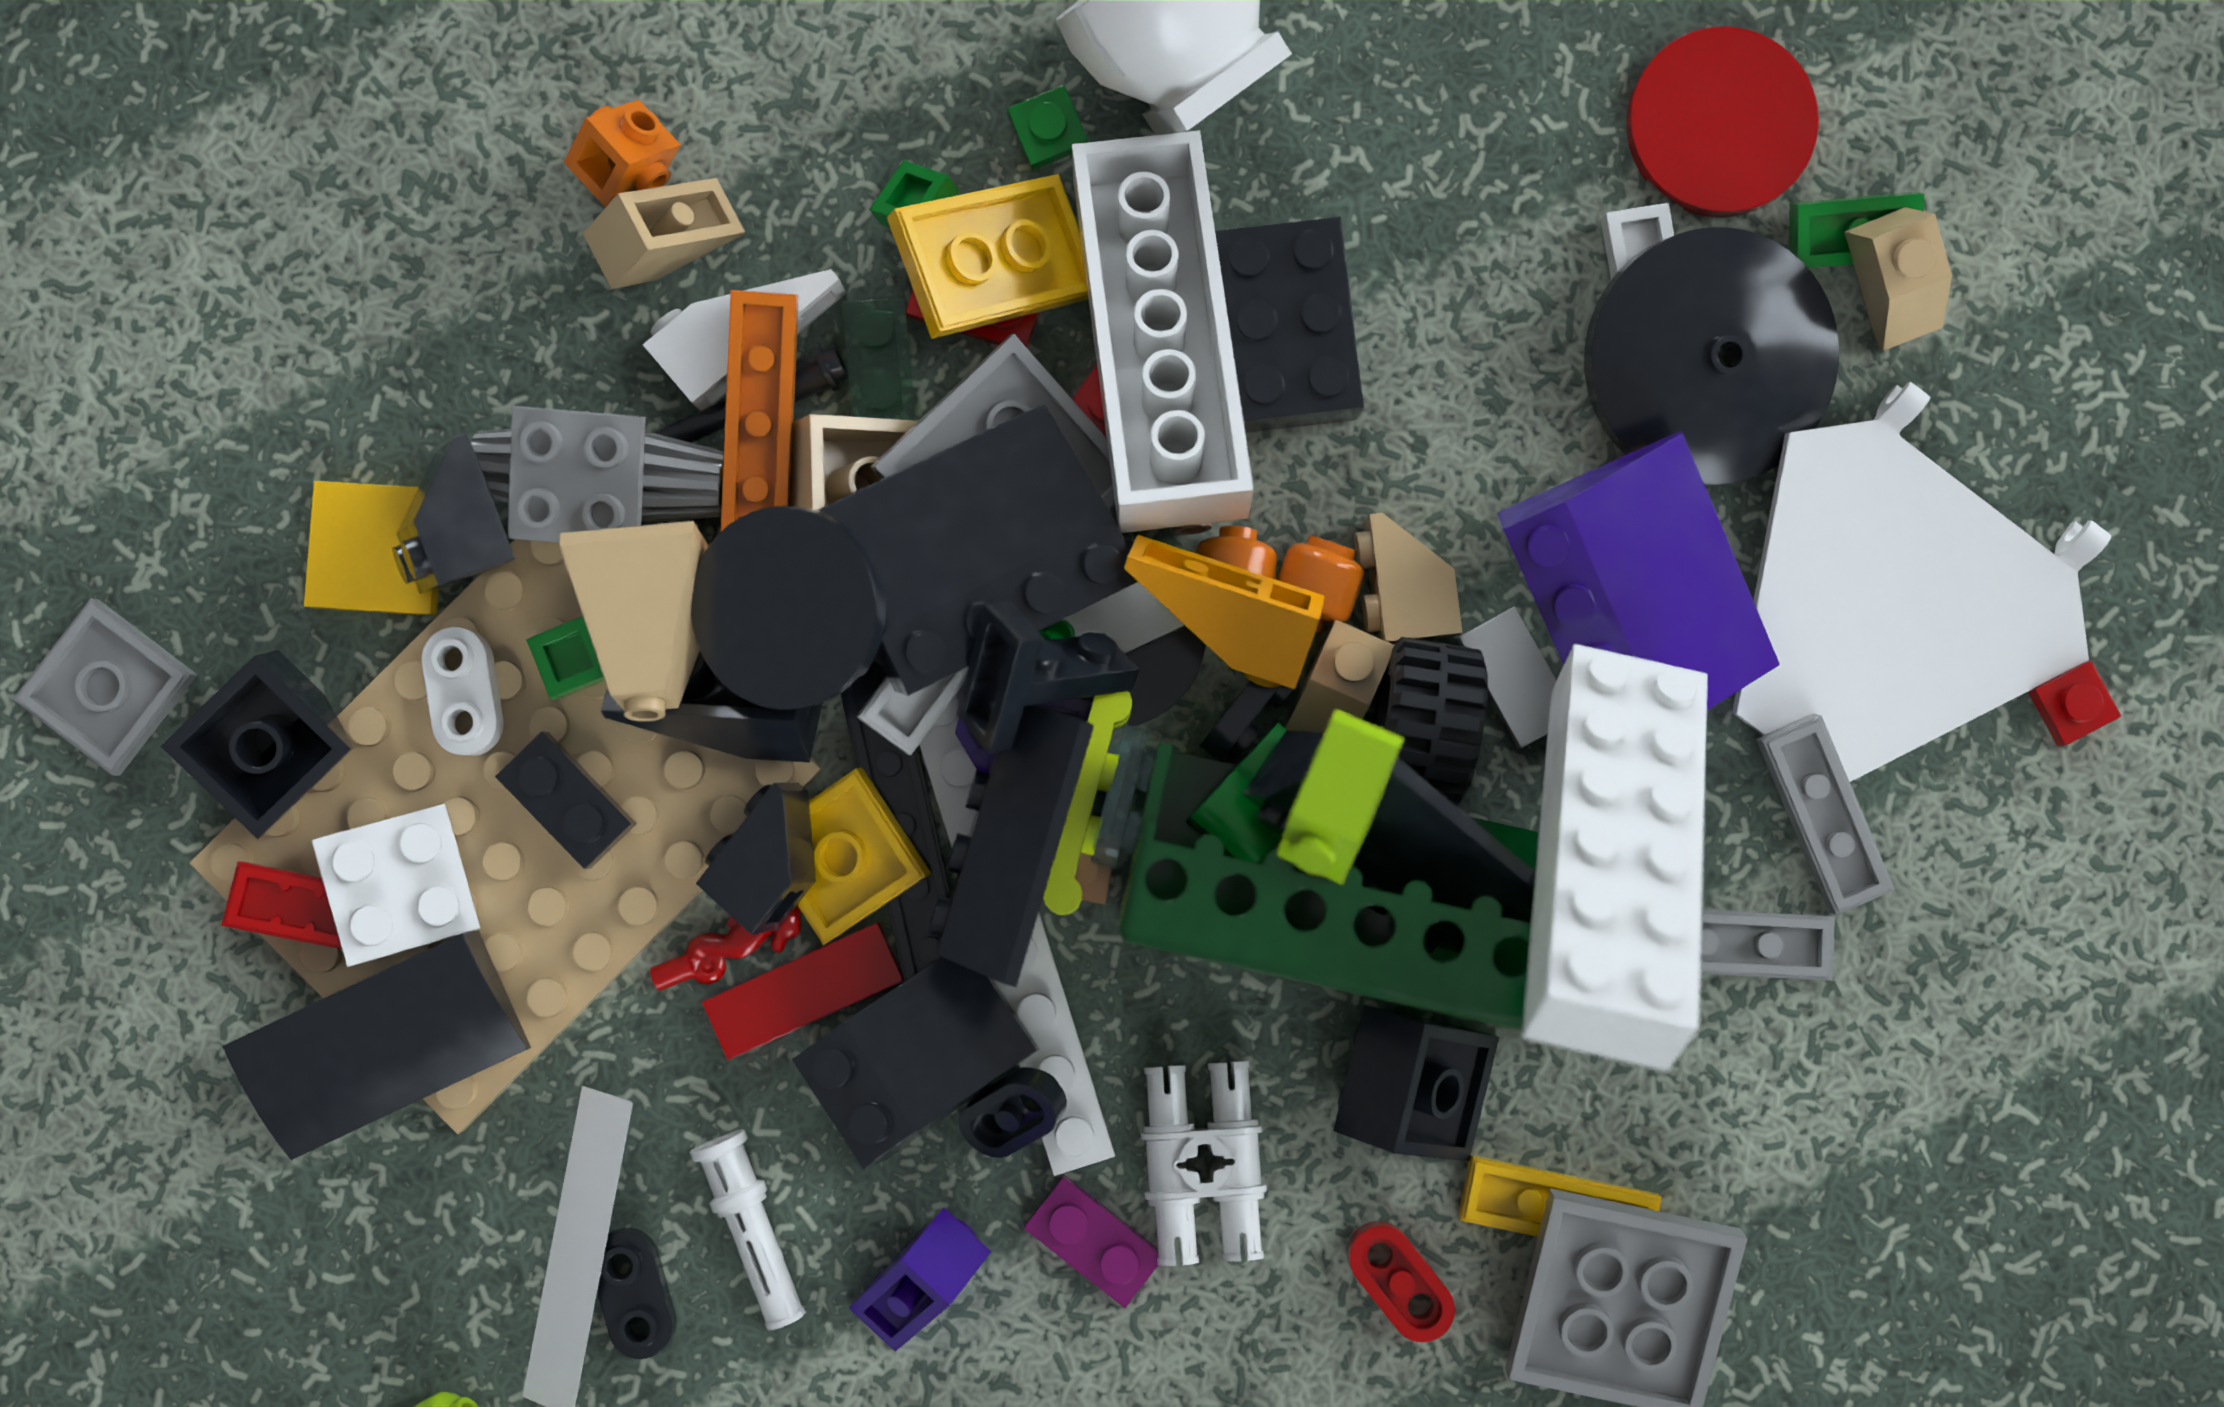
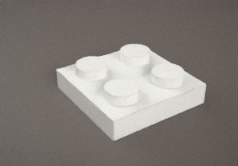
[312,804,481,967]

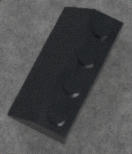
[928,704,1094,987]

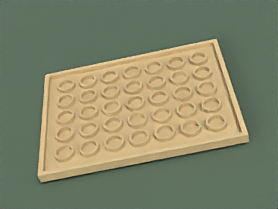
[190,539,823,1134]

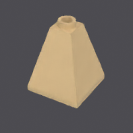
[559,521,709,721]

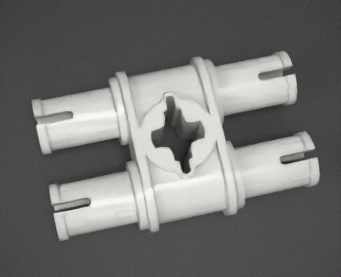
[1141,1061,1267,1266]

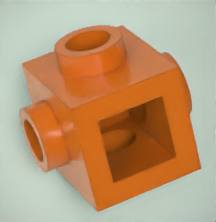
[563,99,681,208]

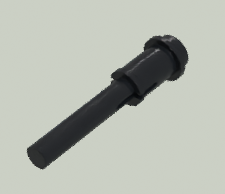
[653,343,849,443]

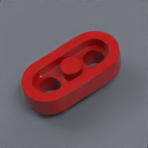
[1347,1221,1455,1343]

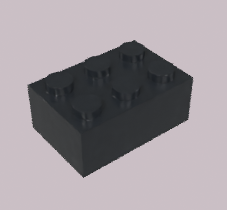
[1215,217,1364,433]

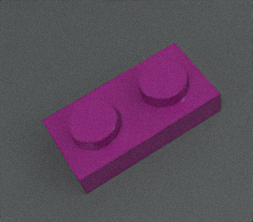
[1024,1174,1158,1308]

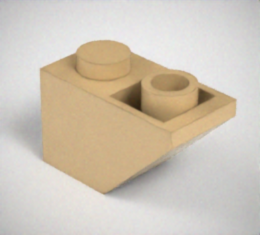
[1354,513,1463,644]

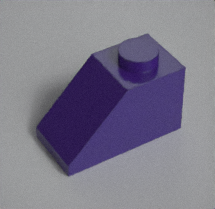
[849,1208,991,1352]

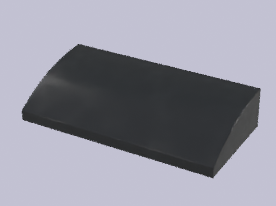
[222,931,531,1160]

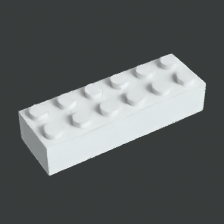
[1072,130,1254,533]
[1523,644,1707,1071]

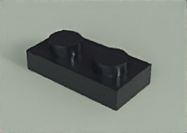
[495,731,637,869]

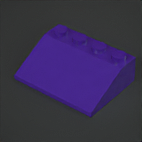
[1497,431,1780,711]

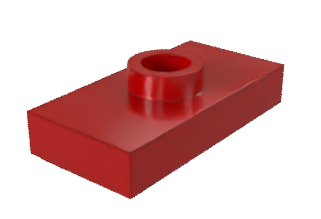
[221,861,342,950]

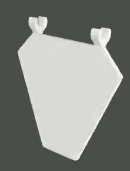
[1732,381,2111,782]

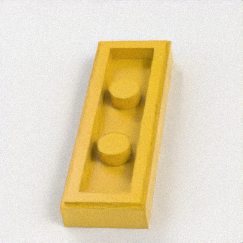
[1458,1155,1662,1237]

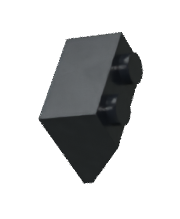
[392,433,515,594]
[160,650,355,839]
[1333,1005,1499,1161]

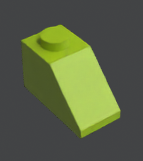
[1277,709,1404,884]

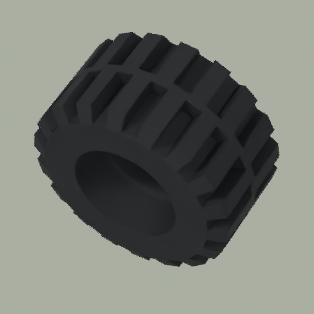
[1373,637,1488,807]

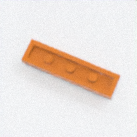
[721,290,799,531]

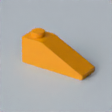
[1124,535,1325,689]

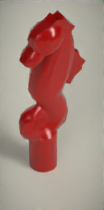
[650,905,802,991]

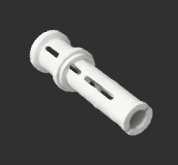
[690,1129,806,1330]

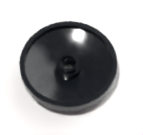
[1584,227,1839,485]

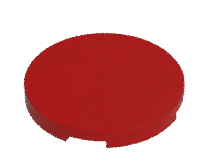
[1626,26,1819,217]

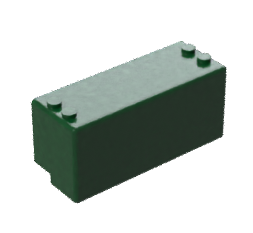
[1119,742,1703,1031]

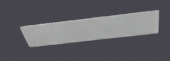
[522,1086,633,1407]

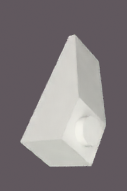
[643,269,847,411]

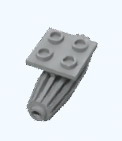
[471,406,724,543]

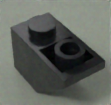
[696,783,816,935]

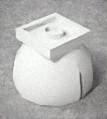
[1056,0,1292,135]

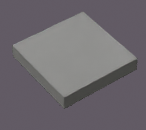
[13,598,198,776]

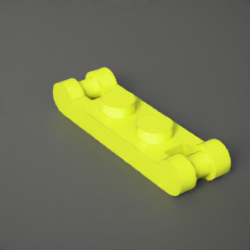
[1043,691,1132,916]

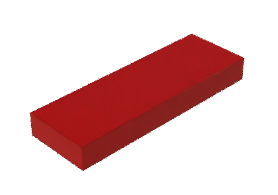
[702,922,904,1061]

